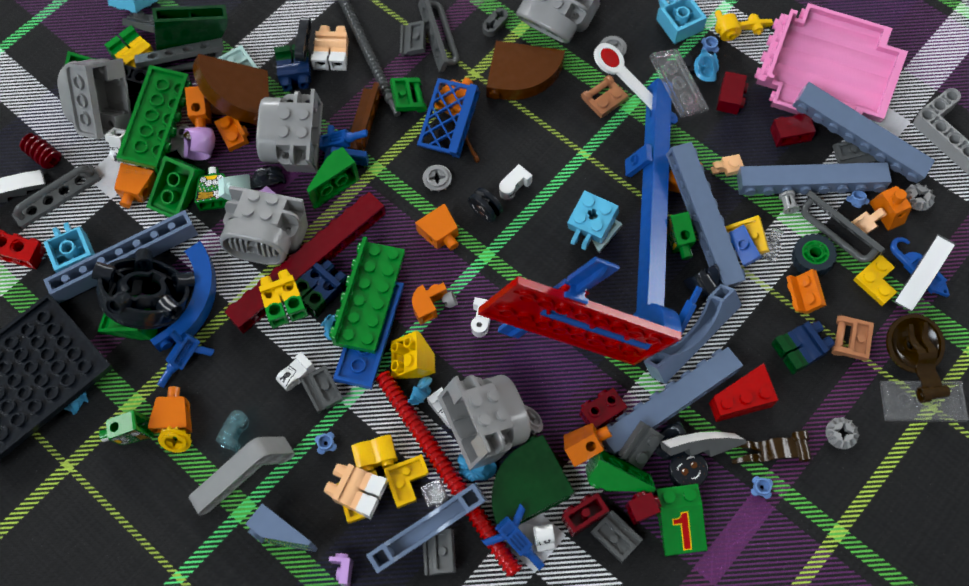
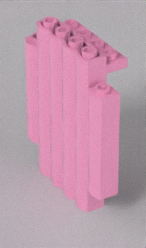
[754,3,908,123]

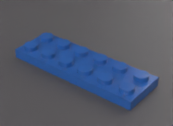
[333,282,404,390]

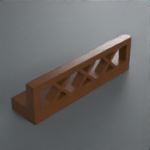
[347,82,381,151]

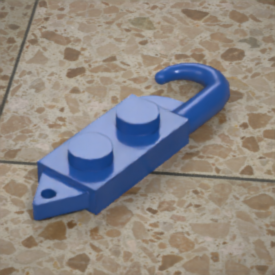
[890,237,950,297]

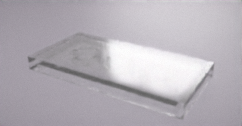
[649,49,709,117]
[880,381,969,422]

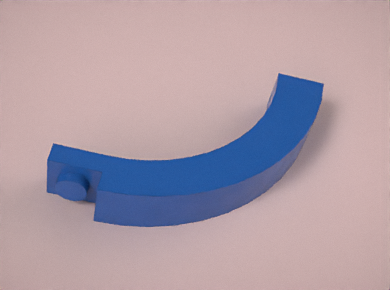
[150,241,216,352]

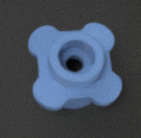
[701,36,719,53]
[846,190,869,208]
[315,432,337,454]
[751,476,773,499]

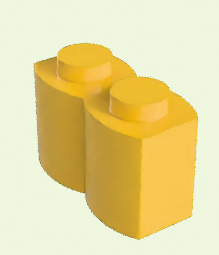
[351,434,398,472]

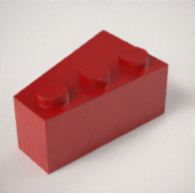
[709,363,778,422]

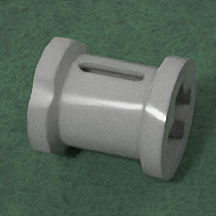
[779,190,800,215]

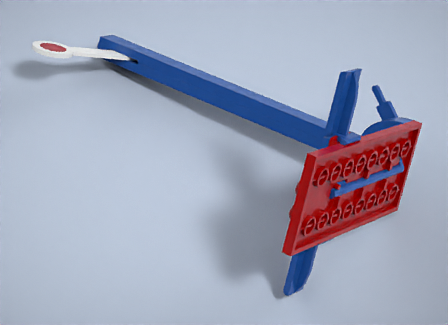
[478,43,703,365]

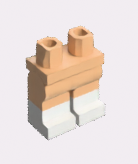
[311,25,349,71]
[324,463,388,519]

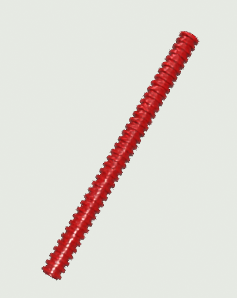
[375,371,522,577]

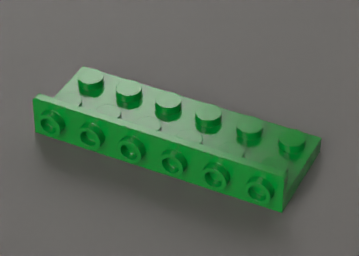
[116,65,192,174]
[329,236,405,354]

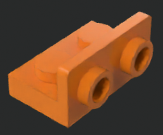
[214,115,249,152]
[786,269,826,314]

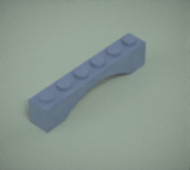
[644,284,742,384]
[366,483,487,573]

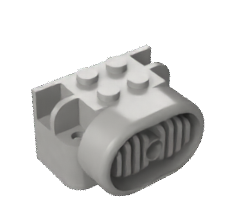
[516,0,600,43]
[57,58,132,139]
[256,89,323,173]
[219,186,308,265]
[437,375,531,471]

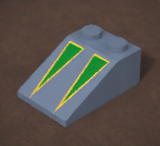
[245,504,318,552]

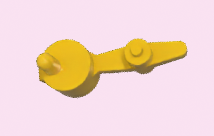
[715,10,774,41]

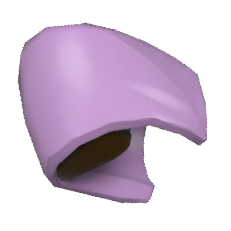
[184,127,216,161]

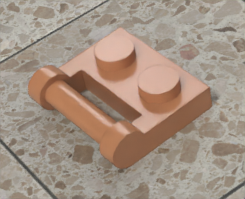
[581,75,628,118]
[831,316,874,361]

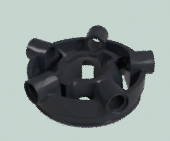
[92,248,195,330]

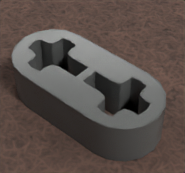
[483,8,508,37]

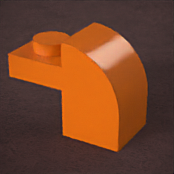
[412,283,447,325]

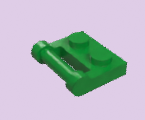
[390,77,427,113]

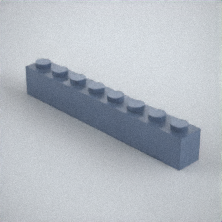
[792,82,935,183]
[666,142,746,287]
[736,162,892,196]
[43,210,199,304]
[602,347,743,456]

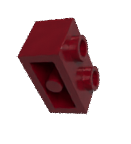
[716,71,749,115]
[770,113,816,147]
[579,388,627,430]
[625,490,662,525]
[561,493,610,537]

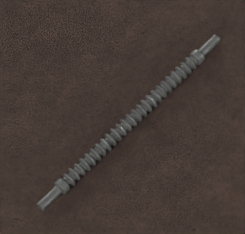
[338,0,401,117]

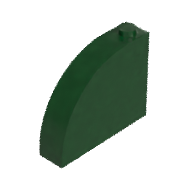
[152,5,228,51]
[492,435,575,526]

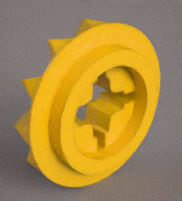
[158,426,192,453]

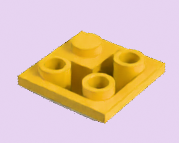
[391,331,435,379]

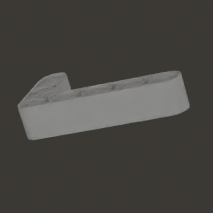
[913,88,969,175]
[188,436,295,516]

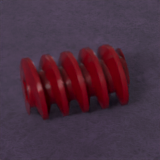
[19,133,62,169]

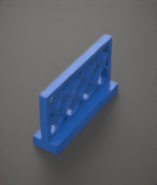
[417,78,480,158]

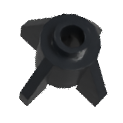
[683,264,720,298]

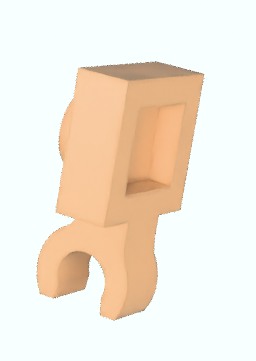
[710,154,744,176]
[851,208,887,234]

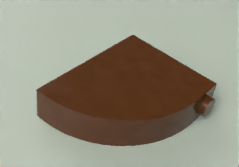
[486,41,565,100]
[193,54,269,125]

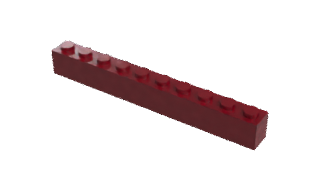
[225,192,386,334]

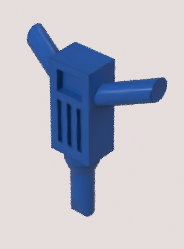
[319,125,368,161]
[157,328,214,388]
[481,504,545,570]

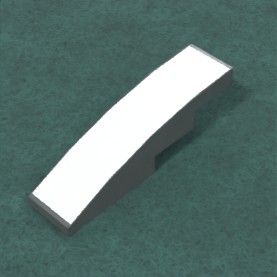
[0,169,46,203]
[894,234,956,312]
[660,431,747,457]

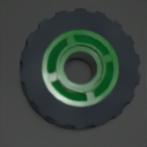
[791,234,837,277]

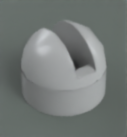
[442,291,458,308]

